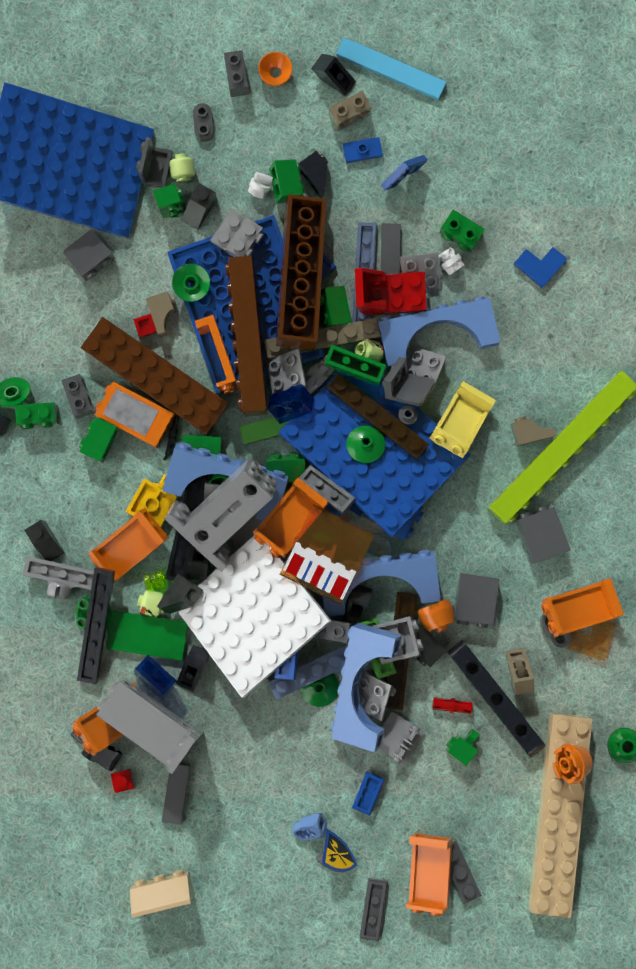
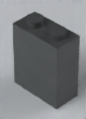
[516,505,571,564]
[454,573,500,628]

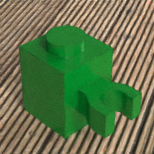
[446,729,480,766]

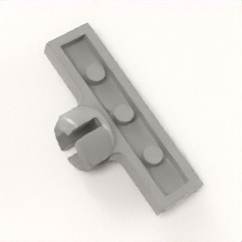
[23,556,94,600]

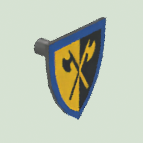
[316,829,357,872]

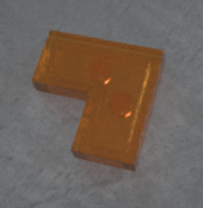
[566,621,615,661]

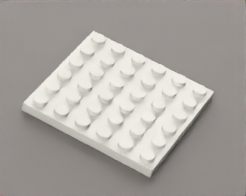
[178,535,331,698]

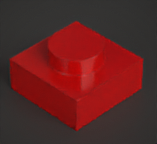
[133,313,157,338]
[110,769,134,793]

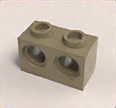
[329,91,371,131]

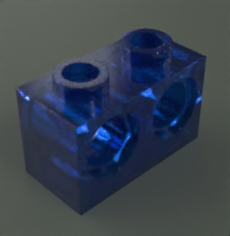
[267,384,315,424]

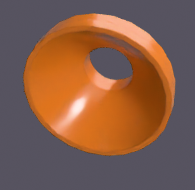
[258,52,292,87]

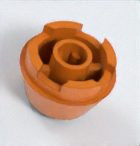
[418,599,455,633]
[553,744,593,784]

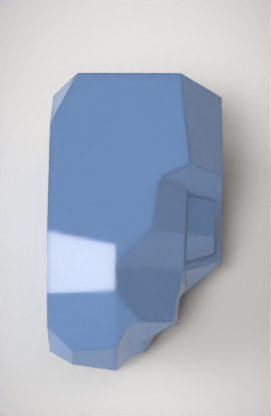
[292,813,327,840]

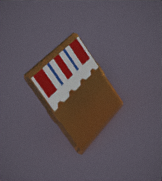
[279,504,374,605]

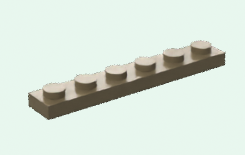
[264,318,380,360]

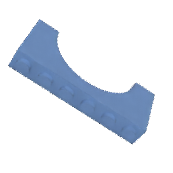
[378,296,500,369]
[162,442,288,521]
[321,550,441,617]
[331,623,402,752]

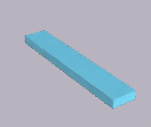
[336,37,446,100]

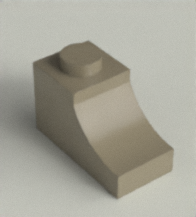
[146,291,177,337]
[511,416,556,447]
[505,648,534,696]

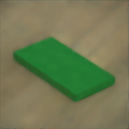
[106,610,188,661]

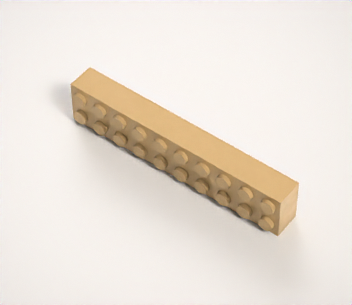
[528,712,592,918]

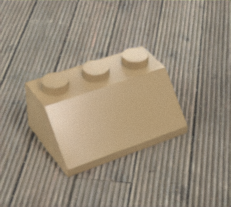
[130,870,194,918]

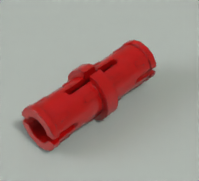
[432,697,472,714]

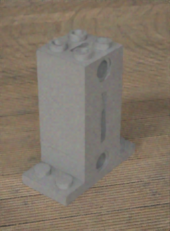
[164,458,277,572]
[96,679,203,774]

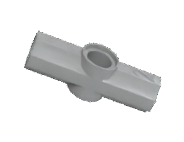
[292,354,335,402]

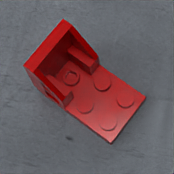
[355,268,427,315]

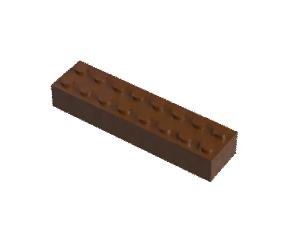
[276,194,326,350]
[225,255,268,417]
[80,317,230,436]

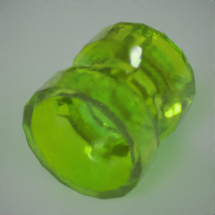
[143,570,167,591]

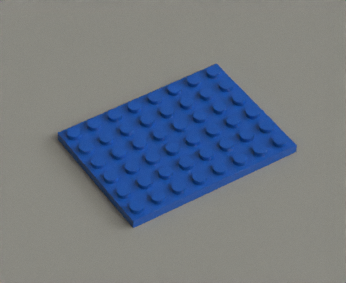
[0,82,154,238]
[167,215,325,395]
[278,372,471,538]

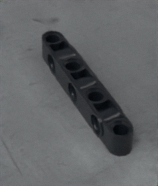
[447,640,546,758]

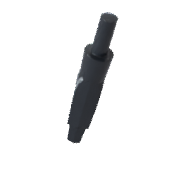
[163,416,179,460]

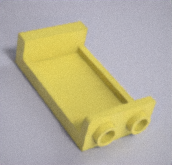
[429,381,496,458]

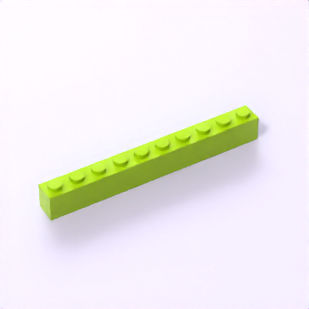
[487,370,636,524]

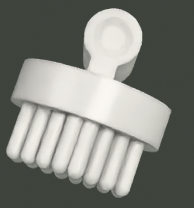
[248,172,273,199]
[439,248,464,275]

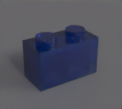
[134,655,177,700]

